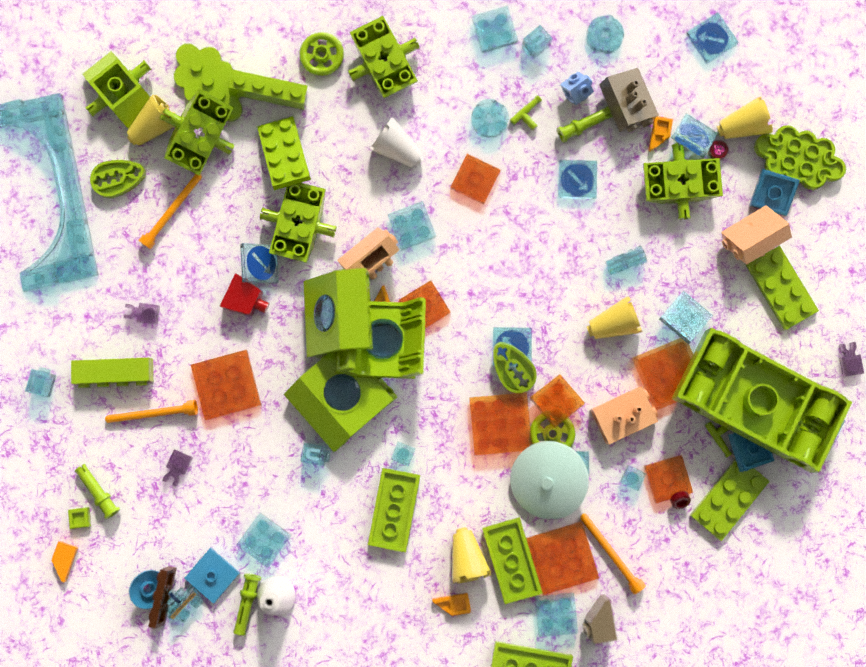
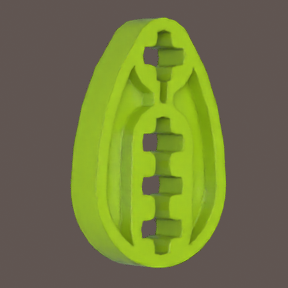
[90,160,146,198]
[493,342,537,393]

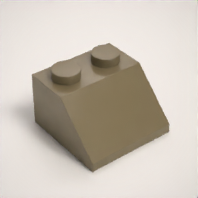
[583,594,617,644]

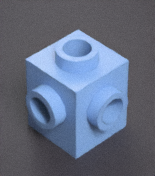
[560,72,594,105]

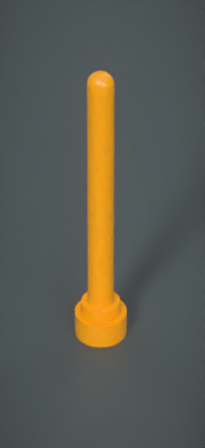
[138,174,202,250]
[105,400,198,423]
[580,514,646,595]

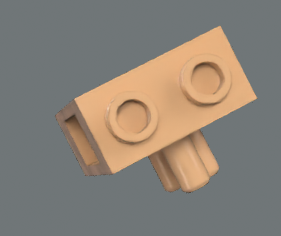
[721,205,792,265]
[337,227,400,280]
[590,386,658,445]

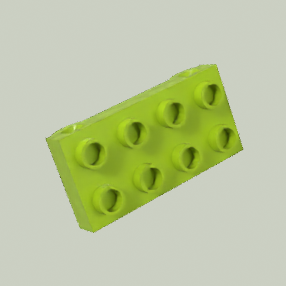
[671,328,852,473]

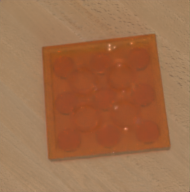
[632,336,693,410]
[191,350,262,420]
[469,392,532,456]
[526,521,599,595]

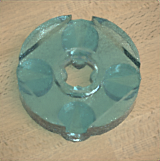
[586,15,624,54]
[471,99,509,138]

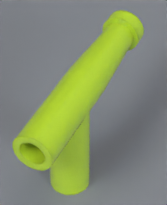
[510,95,542,131]
[704,421,733,458]

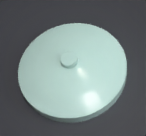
[510,441,589,519]

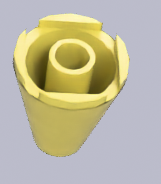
[127,94,176,146]
[716,96,773,139]
[587,296,643,339]
[452,527,491,584]

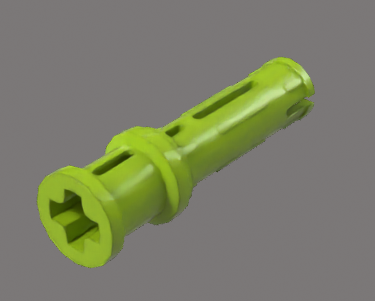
[557,106,613,143]
[74,464,120,520]
[233,573,262,636]

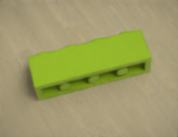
[228,69,308,110]
[71,357,154,388]

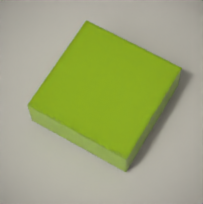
[68,507,91,529]

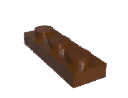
[148,566,177,629]

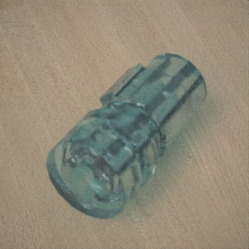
[605,245,647,275]

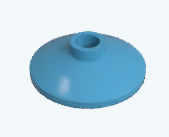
[129,570,159,609]

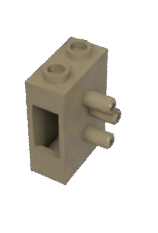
[599,68,659,132]

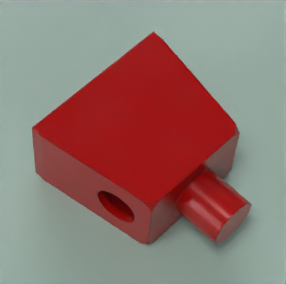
[220,273,270,316]

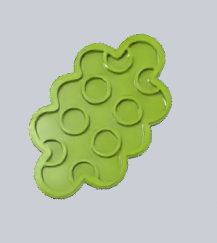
[174,43,243,122]
[754,125,846,190]

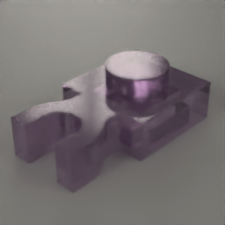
[124,303,160,325]
[839,342,864,377]
[162,449,193,486]

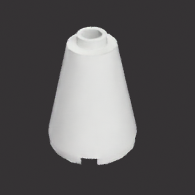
[369,117,424,168]
[256,576,295,616]

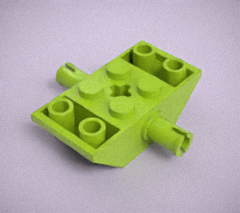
[348,16,420,99]
[82,51,152,129]
[160,89,234,175]
[643,143,723,220]
[260,183,337,263]

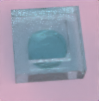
[391,441,416,467]
[620,465,646,491]

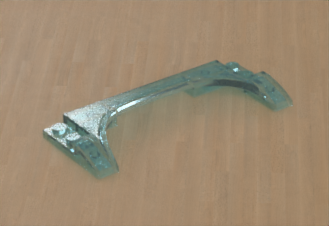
[0,93,99,292]

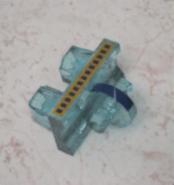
[167,585,203,622]

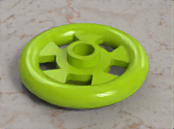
[299,32,344,76]
[529,411,575,448]

